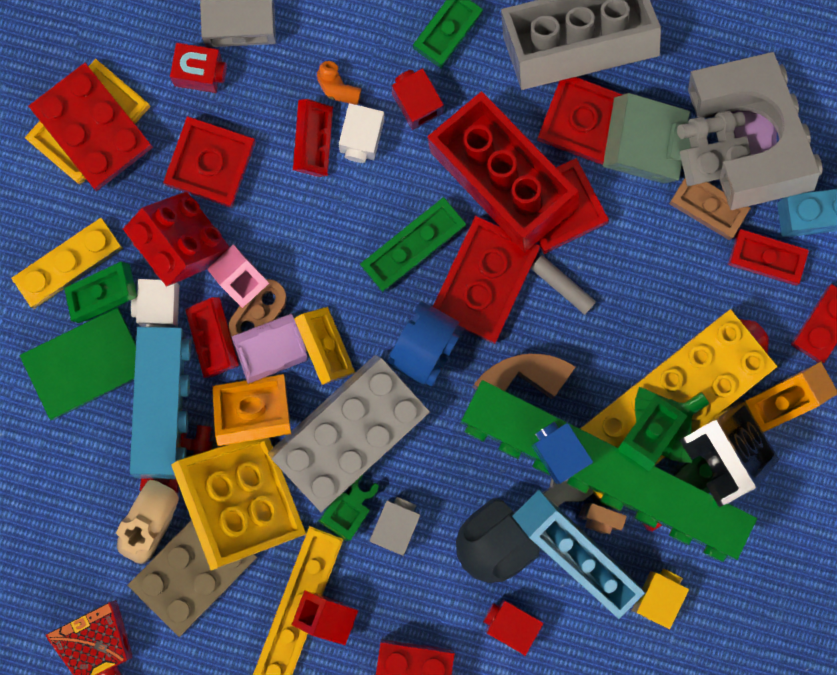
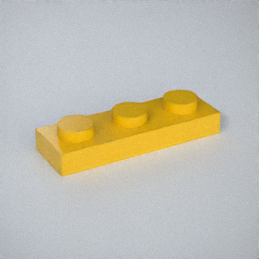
[11,218,123,309]

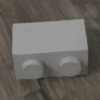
[200,0,276,47]

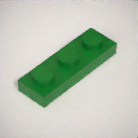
[360,197,466,293]

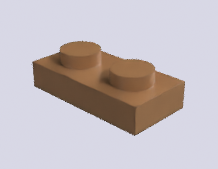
[669,178,751,240]
[579,503,627,535]

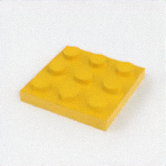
[171,438,306,570]

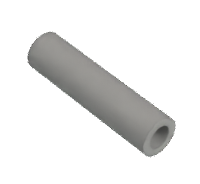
[531,255,596,315]

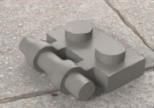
[677,111,751,186]

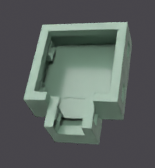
[603,93,691,184]

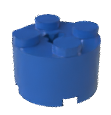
[386,301,465,387]

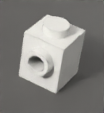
[131,279,180,328]

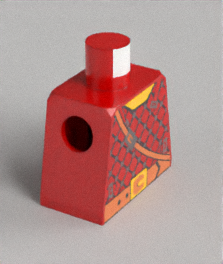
[46,600,132,675]

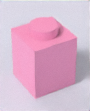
[207,244,269,308]

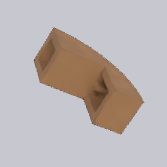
[473,354,575,399]

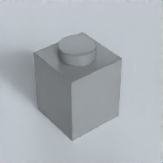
[369,497,420,556]

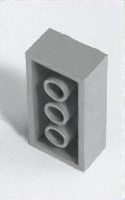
[501,0,661,90]
[268,355,430,512]

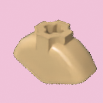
[116,480,179,564]

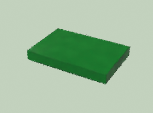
[19,307,136,421]

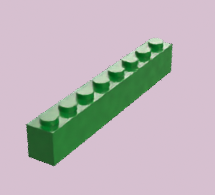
[460,380,757,563]

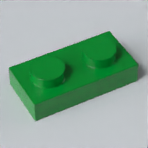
[413,0,483,69]
[64,261,137,323]
[617,395,687,472]

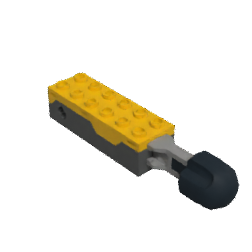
[456,309,777,583]

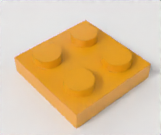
[212,374,291,446]

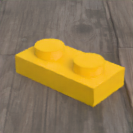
[294,307,355,385]

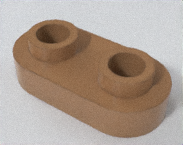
[229,279,287,336]

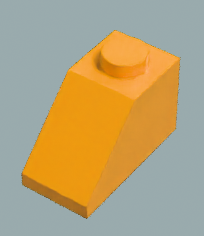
[745,362,837,432]

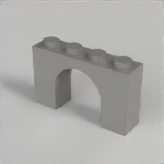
[688,52,823,210]

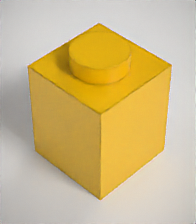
[632,569,689,629]

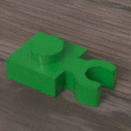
[318,474,379,542]

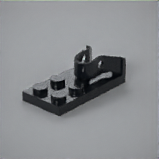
[679,398,779,507]

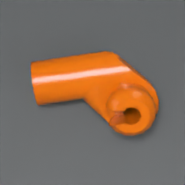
[317,61,362,105]

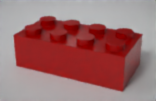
[427,91,579,253]

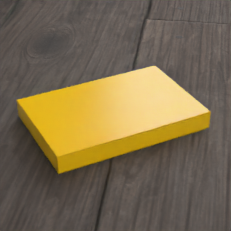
[25,59,151,186]

